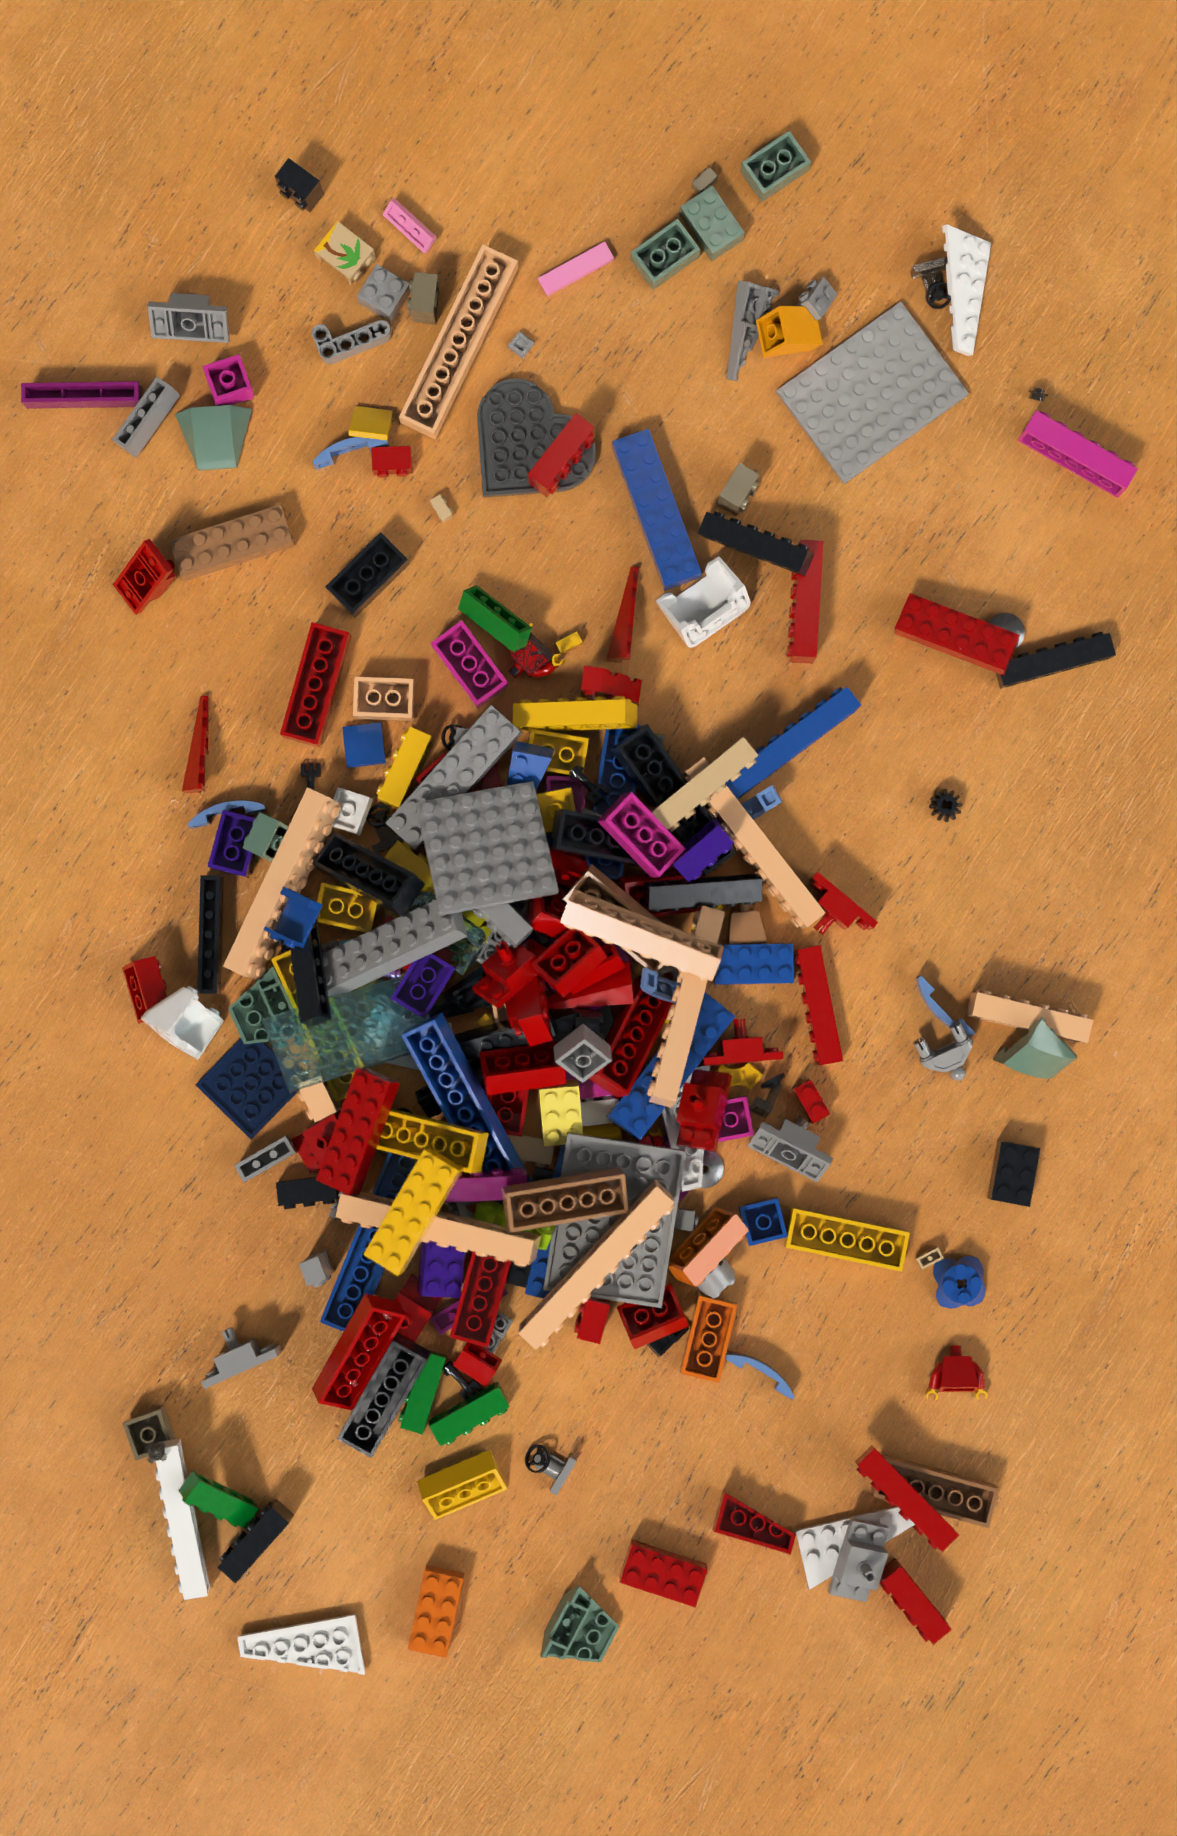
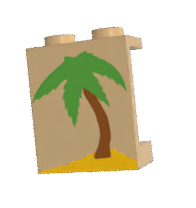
[314,221,376,285]

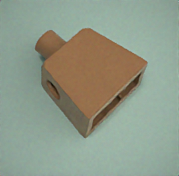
[728,903,767,945]

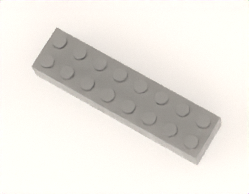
[386,705,522,850]
[323,900,468,999]

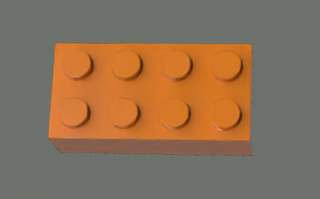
[668,1207,749,1287]
[680,1293,738,1383]
[408,1565,465,1658]

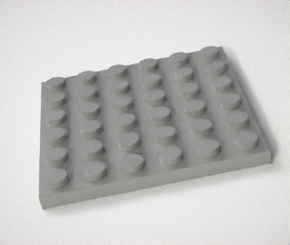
[416,781,559,916]

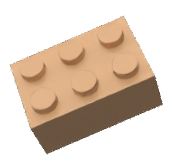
[353,677,415,721]
[297,1075,342,1122]

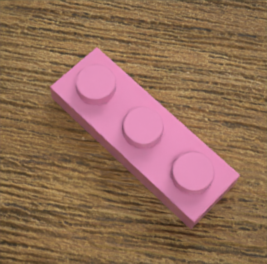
[383,198,437,253]

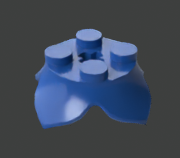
[933,1256,986,1309]

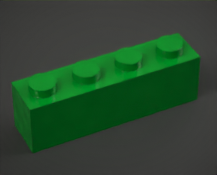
[458,585,532,652]
[398,1349,447,1435]
[429,1382,510,1446]
[178,1471,259,1529]

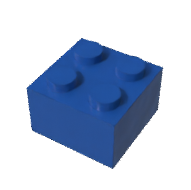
[738,1197,788,1246]

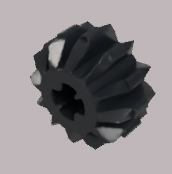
[929,789,963,822]

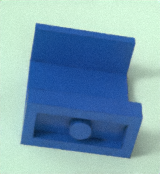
[264,887,323,949]

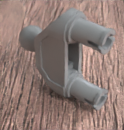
[913,1021,973,1081]

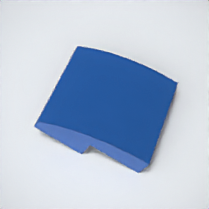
[343,722,386,768]

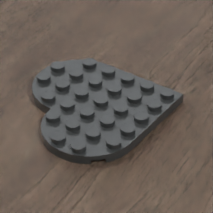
[477,379,596,498]

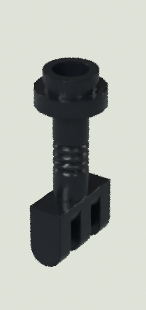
[301,763,321,790]
[569,765,610,806]
[443,1361,483,1400]

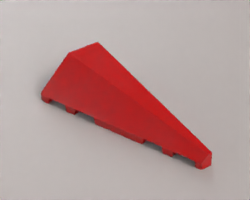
[606,567,638,663]
[182,696,209,793]
[546,961,634,1009]

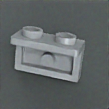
[795,277,837,321]

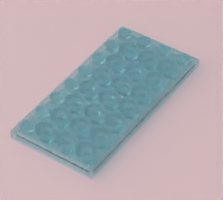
[262,975,429,1093]

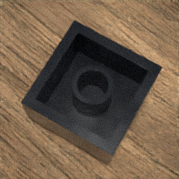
[275,158,324,213]

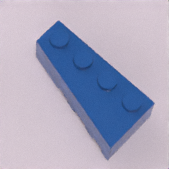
[507,741,554,791]

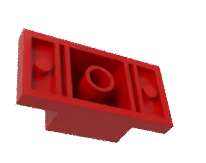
[113,539,176,615]
[809,872,879,935]
[472,938,547,1009]
[702,1018,784,1066]
[676,1069,732,1151]
[291,1111,340,1174]
[395,1274,443,1342]

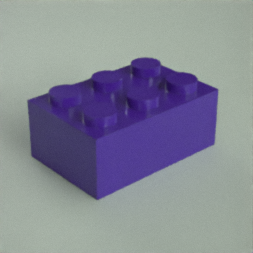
[207,810,255,878]
[673,818,734,882]
[391,953,455,1019]
[417,1241,465,1298]

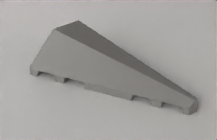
[727,281,779,381]

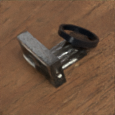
[910,256,951,309]
[366,803,405,854]
[749,1073,786,1118]

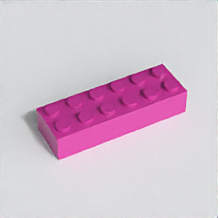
[1017,410,1138,498]

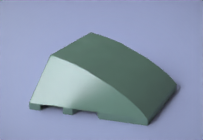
[175,405,252,471]
[228,966,306,1044]
[993,1017,1077,1079]
[540,1585,619,1662]

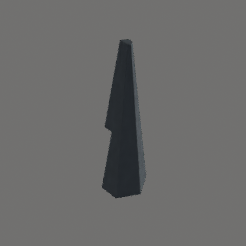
[410,965,492,1025]

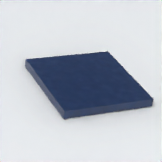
[196,1039,305,1139]

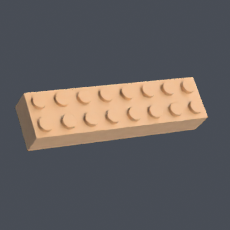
[560,889,724,981]

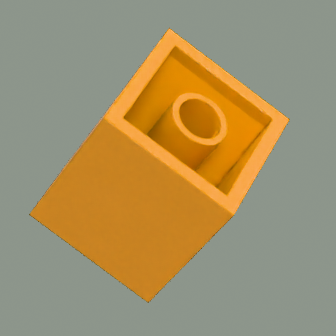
[756,306,823,357]

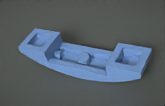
[312,437,389,470]
[741,785,783,820]
[188,801,267,829]
[640,968,680,1003]
[916,976,975,1036]
[725,1352,794,1400]

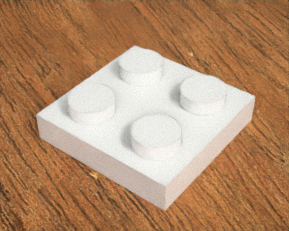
[332,787,373,836]

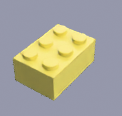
[538,1079,583,1146]

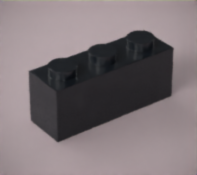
[276,1177,339,1209]

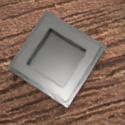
[508,331,535,359]

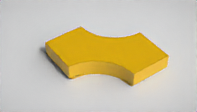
[715,1062,763,1090]

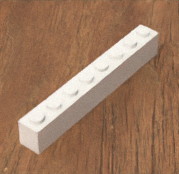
[152,1438,210,1600]

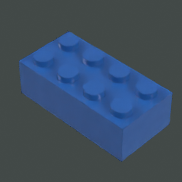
[714,944,794,985]

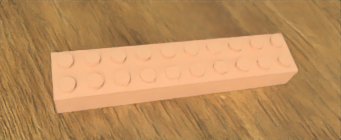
[399,244,518,440]
[683,757,825,929]
[223,787,342,981]
[647,906,725,1108]
[518,1179,674,1350]
[336,1191,541,1266]

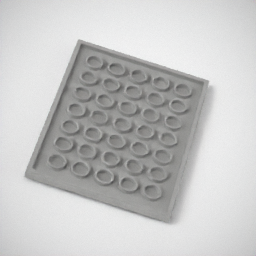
[776,302,969,485]
[543,1132,686,1308]

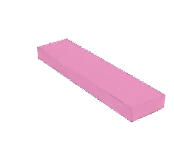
[538,242,614,297]

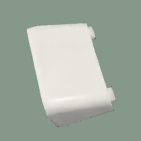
[656,556,751,648]
[141,986,224,1060]

